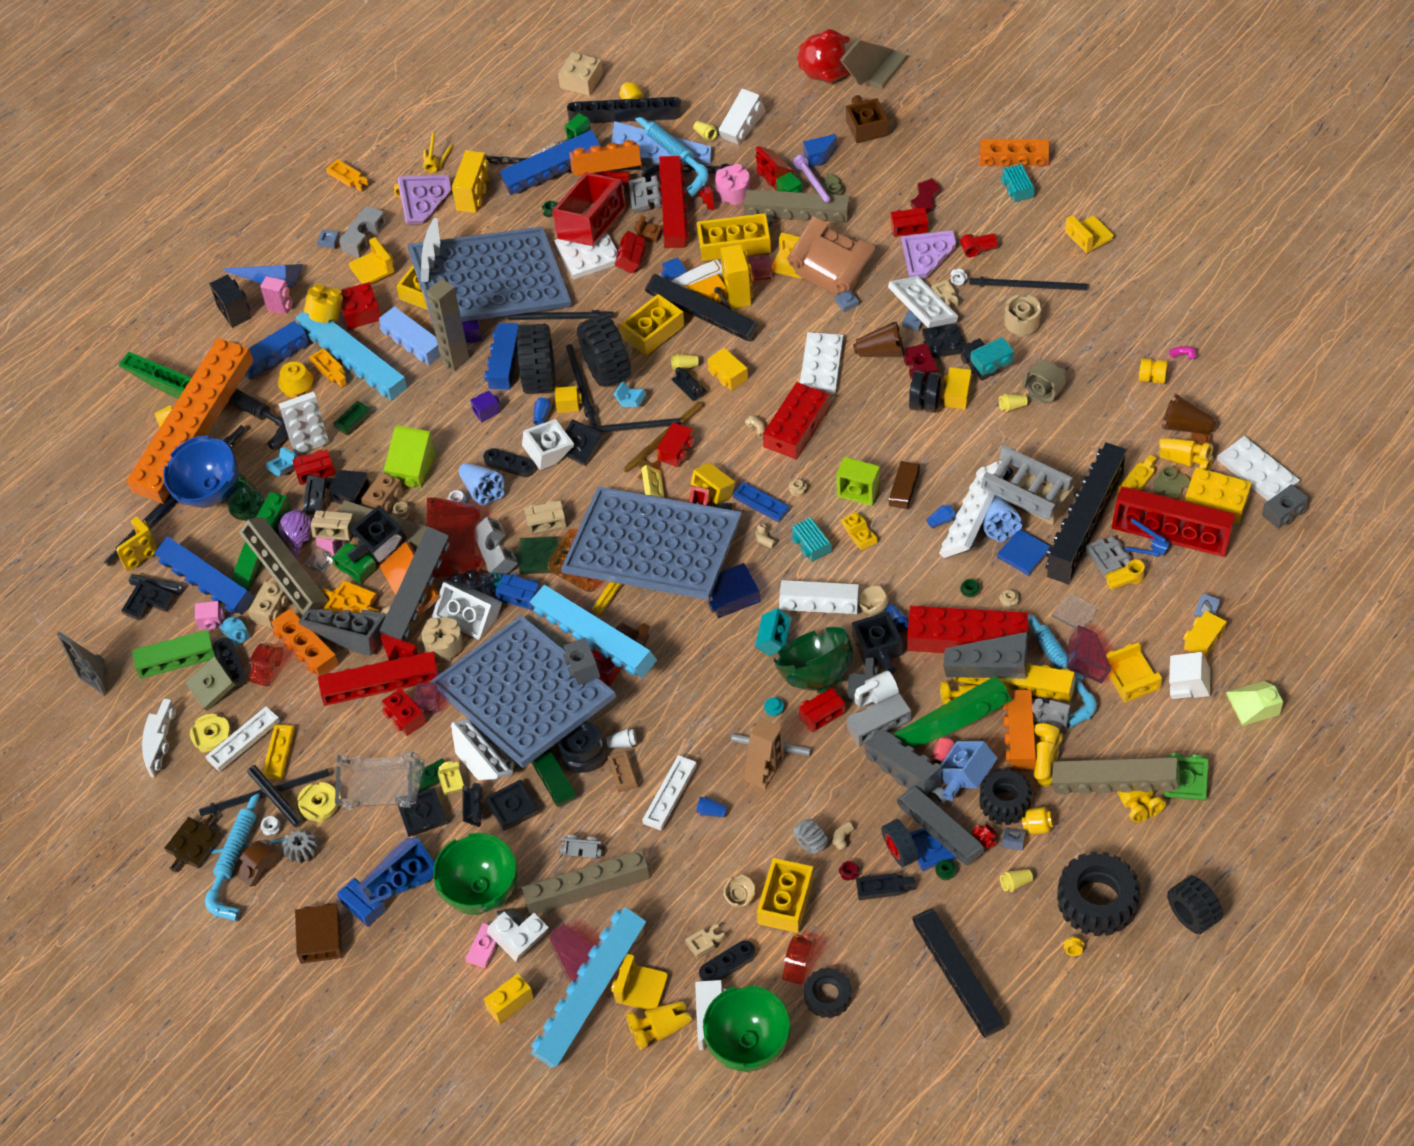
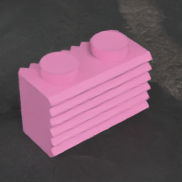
[260,276,293,315]

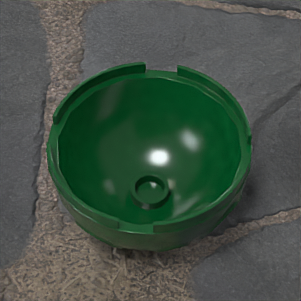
[774,626,853,694]

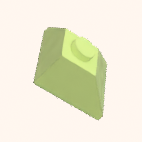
[1226,681,1283,726]

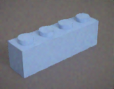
[379,306,440,365]

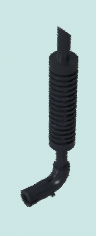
[228,388,288,451]

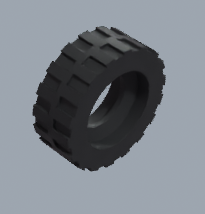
[804,968,851,1018]

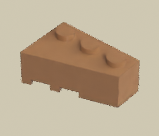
[744,718,784,790]

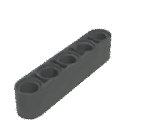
[897,786,984,866]

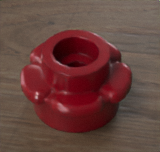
[839,861,859,881]

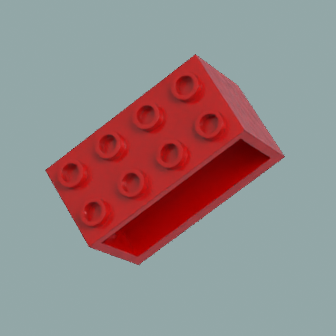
[552,172,626,247]

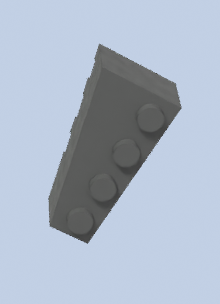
[943,632,1029,679]
[865,728,942,798]

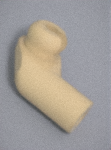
[745,415,765,438]
[755,524,776,549]
[832,822,854,850]

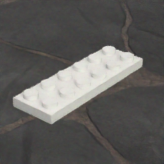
[939,461,1010,558]

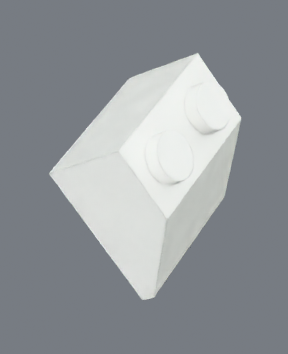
[522,419,574,470]

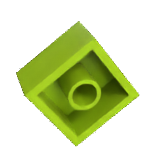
[836,457,880,506]

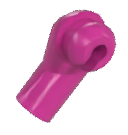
[1169,346,1197,360]

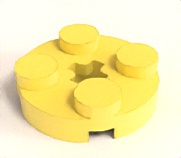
[190,714,231,753]
[298,782,340,823]

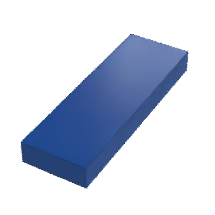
[733,482,790,523]

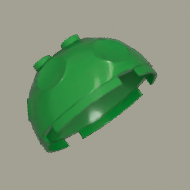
[433,833,518,915]
[703,985,791,1073]

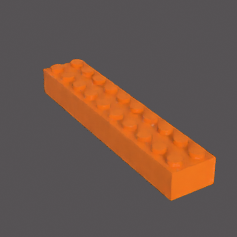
[126,337,254,504]

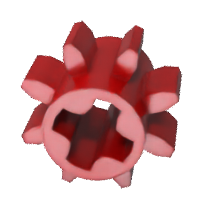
[972,824,997,849]

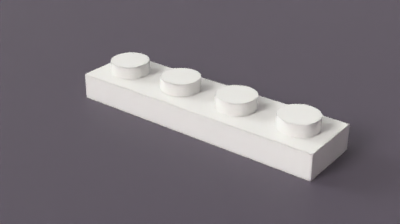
[205,707,280,772]
[642,755,697,831]

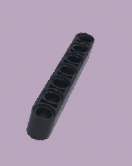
[567,97,682,124]
[644,274,759,341]
[912,908,1005,1038]

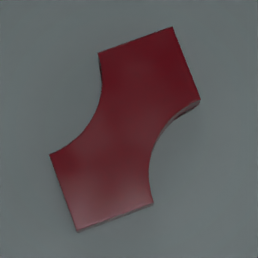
[910,178,941,213]

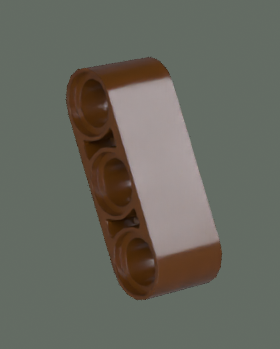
[889,461,920,510]

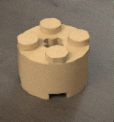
[1004,295,1041,337]
[422,617,463,662]

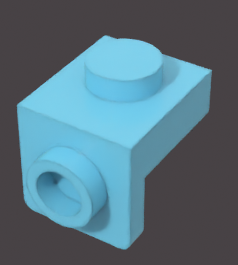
[614,382,646,407]
[266,447,296,477]
[219,616,251,647]

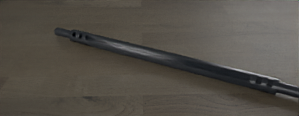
[104,425,246,566]

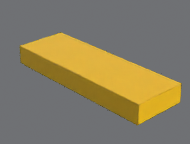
[262,724,295,780]

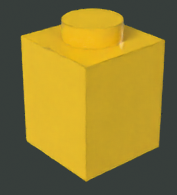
[555,386,582,413]

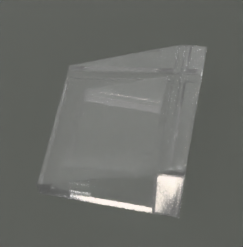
[304,550,332,573]

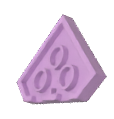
[398,175,451,225]
[901,230,956,278]

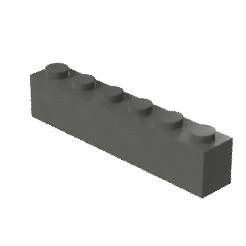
[379,526,451,640]

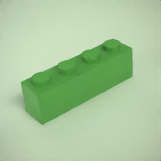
[132,630,216,679]

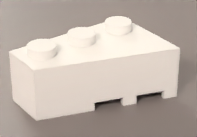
[719,89,766,145]

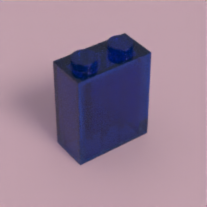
[708,563,761,619]

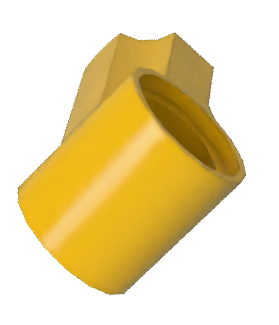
[1105,559,1145,590]

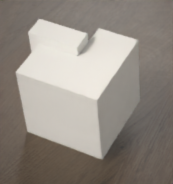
[1169,652,1211,699]

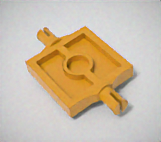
[321,580,380,613]

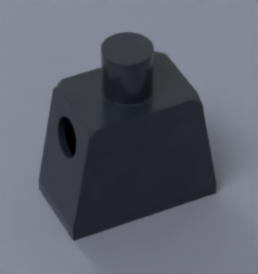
[325,470,371,505]

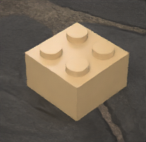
[558,52,603,96]

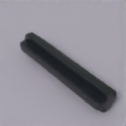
[128,574,183,595]

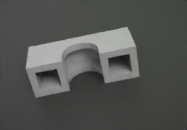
[339,206,386,258]
[472,517,518,576]

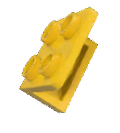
[1065,215,1114,253]
[771,233,803,279]
[349,237,394,284]
[116,516,157,571]
[611,954,668,1010]

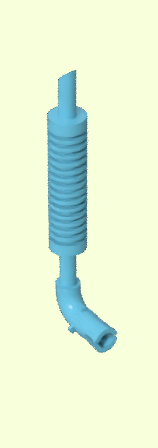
[635,118,709,197]
[1028,614,1097,728]
[205,794,261,922]

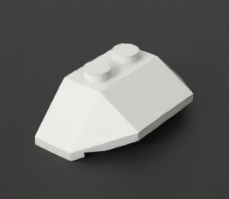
[451,719,514,780]

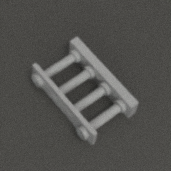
[981,445,1072,521]

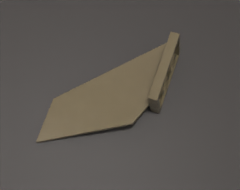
[840,39,907,90]

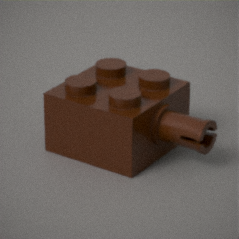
[846,95,888,143]

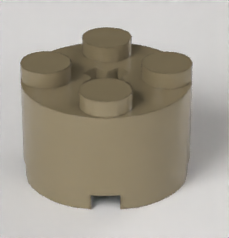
[1023,359,1066,404]

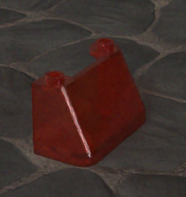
[426,497,480,577]

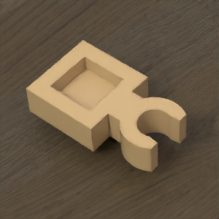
[931,280,958,307]
[685,924,725,959]

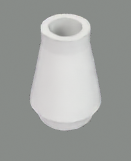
[606,728,637,748]

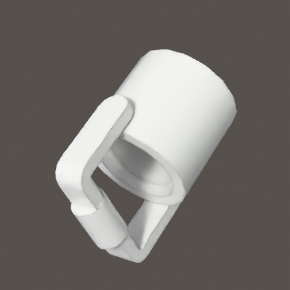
[855,670,899,708]

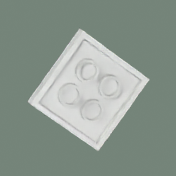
[554,231,617,280]

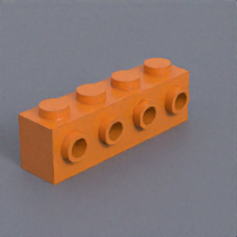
[569,140,641,176]
[1003,690,1036,770]

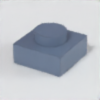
[317,230,339,249]
[835,290,859,312]
[902,309,923,332]

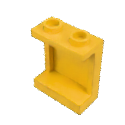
[1102,642,1162,703]

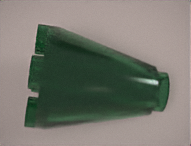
[228,474,265,521]

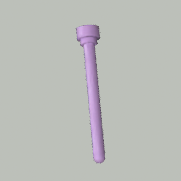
[793,154,830,203]

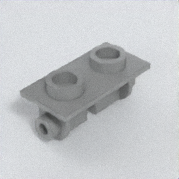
[560,835,604,859]

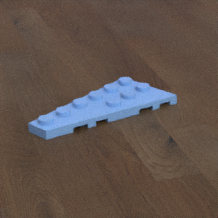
[611,121,712,163]

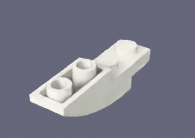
[142,699,176,778]

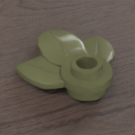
[811,173,843,195]
[1153,466,1190,499]

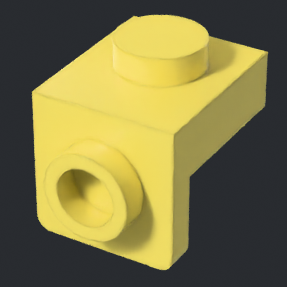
[438,761,464,795]

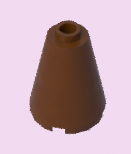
[853,321,904,357]
[1161,393,1216,434]

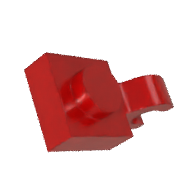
[699,186,714,210]

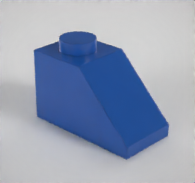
[803,134,837,167]

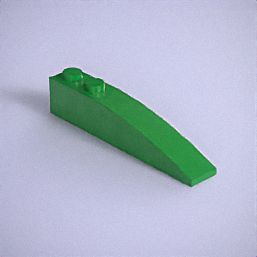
[119,352,191,399]
[231,492,291,591]
[891,676,1012,748]

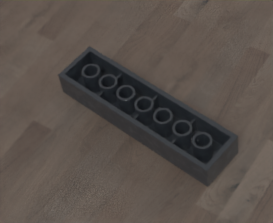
[1045,442,1127,585]

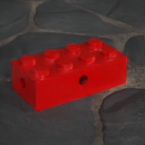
[763,382,830,460]

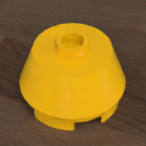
[278,362,313,398]

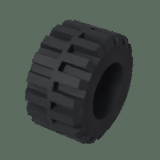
[979,768,1032,825]
[1167,875,1223,934]

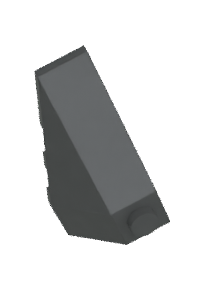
[299,609,386,656]
[57,632,107,696]

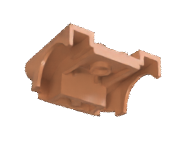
[787,216,875,295]

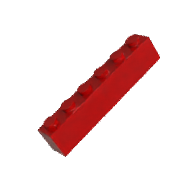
[659,156,689,248]
[318,651,439,706]

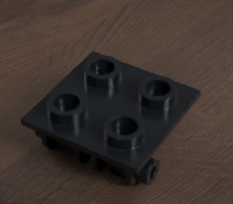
[444,570,499,595]

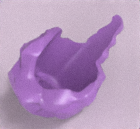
[277,510,312,561]

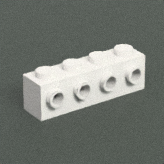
[779,580,859,614]

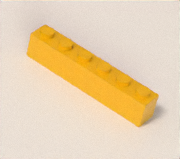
[953,662,1076,702]

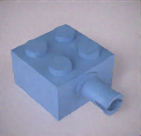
[941,741,997,801]

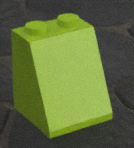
[384,425,436,488]

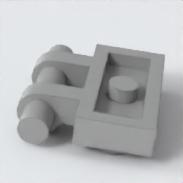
[629,176,662,213]
[1085,536,1131,578]
[1032,698,1070,733]

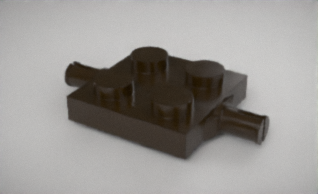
[164,814,223,873]

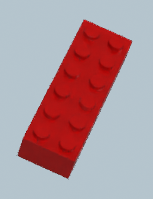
[1111,486,1235,557]
[907,605,1028,653]

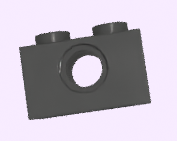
[1262,484,1308,529]
[562,637,600,685]

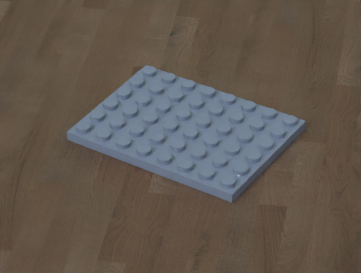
[408,227,571,323]
[561,486,742,600]
[430,615,617,768]

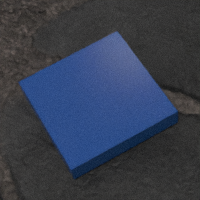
[997,529,1050,576]
[910,828,957,871]

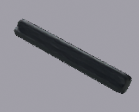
[247,765,303,828]

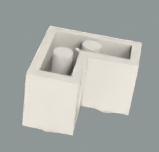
[487,912,549,962]

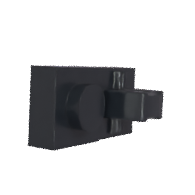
[302,474,327,514]

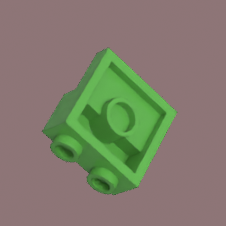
[1164,753,1208,801]

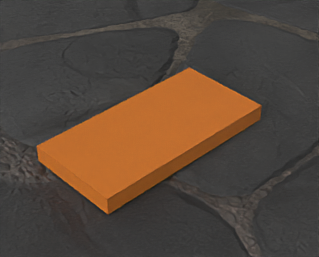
[380,542,440,622]

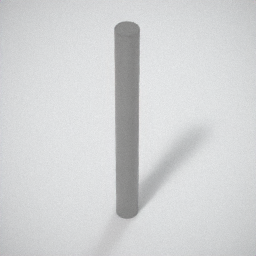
[731,734,811,756]

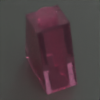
[1066,625,1111,684]
[549,923,594,983]

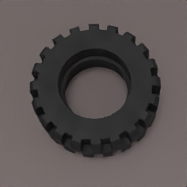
[577,314,631,387]
[517,323,555,394]
[1057,851,1140,936]

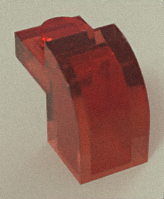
[249,642,284,686]
[782,934,817,985]

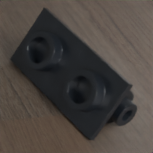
[671,367,707,401]
[462,783,483,827]

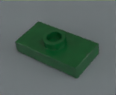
[333,401,372,435]
[407,758,445,795]

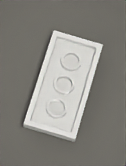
[888,276,958,328]
[800,332,843,394]
[279,391,329,455]
[1217,436,1300,501]

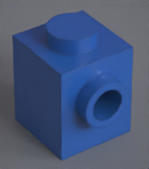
[661,257,687,281]

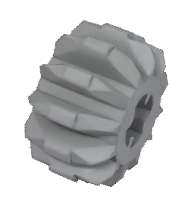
[793,818,828,855]
[282,828,318,864]

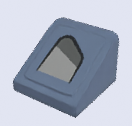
[1194,594,1220,617]
[1002,828,1025,851]

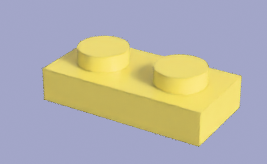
[641,465,664,498]

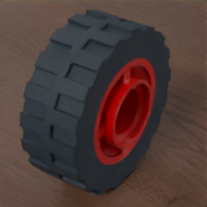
[881,819,919,867]

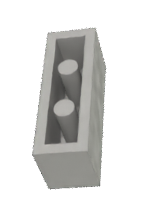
[847,693,911,747]

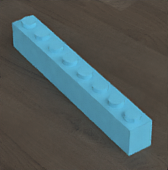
[296,311,407,401]
[530,585,657,678]
[530,907,646,1068]

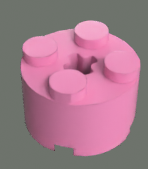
[716,164,751,205]

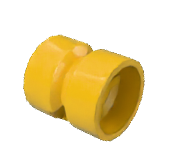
[1138,358,1167,384]

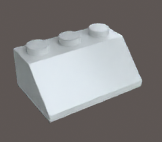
[432,581,502,640]

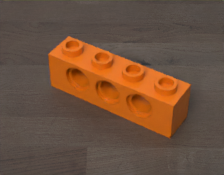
[980,139,1049,166]
[271,609,339,676]

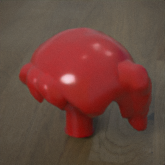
[797,29,850,83]

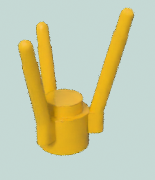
[423,132,453,173]

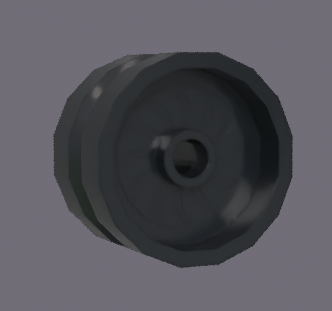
[909,370,941,413]
[557,721,606,773]

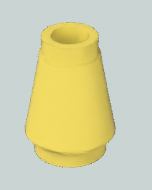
[693,121,717,141]
[671,354,698,370]
[999,394,1027,412]
[1000,869,1033,892]

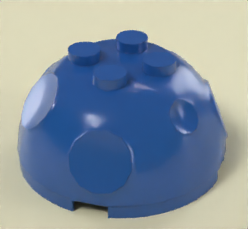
[163,436,238,508]

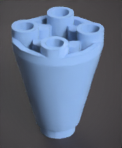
[459,463,504,506]
[983,495,1022,542]

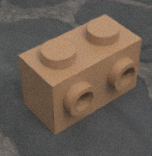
[362,472,403,512]

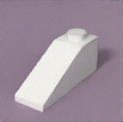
[695,980,726,1051]

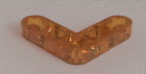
[547,529,599,592]

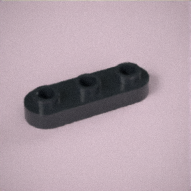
[483,448,536,477]
[214,638,246,687]
[699,941,756,981]

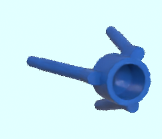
[1124,519,1170,558]

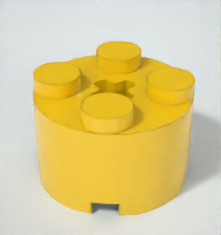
[304,283,343,323]

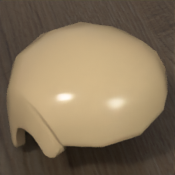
[858,586,889,615]
[723,874,755,908]

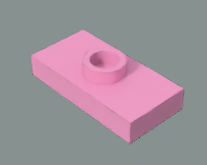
[466,923,498,968]

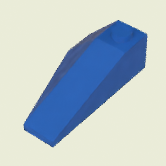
[356,838,435,905]

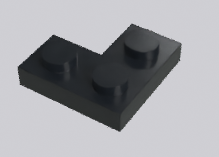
[121,580,175,621]

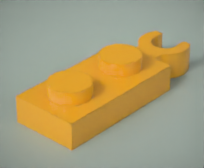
[326,159,369,191]

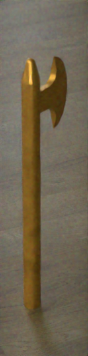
[623,401,703,479]

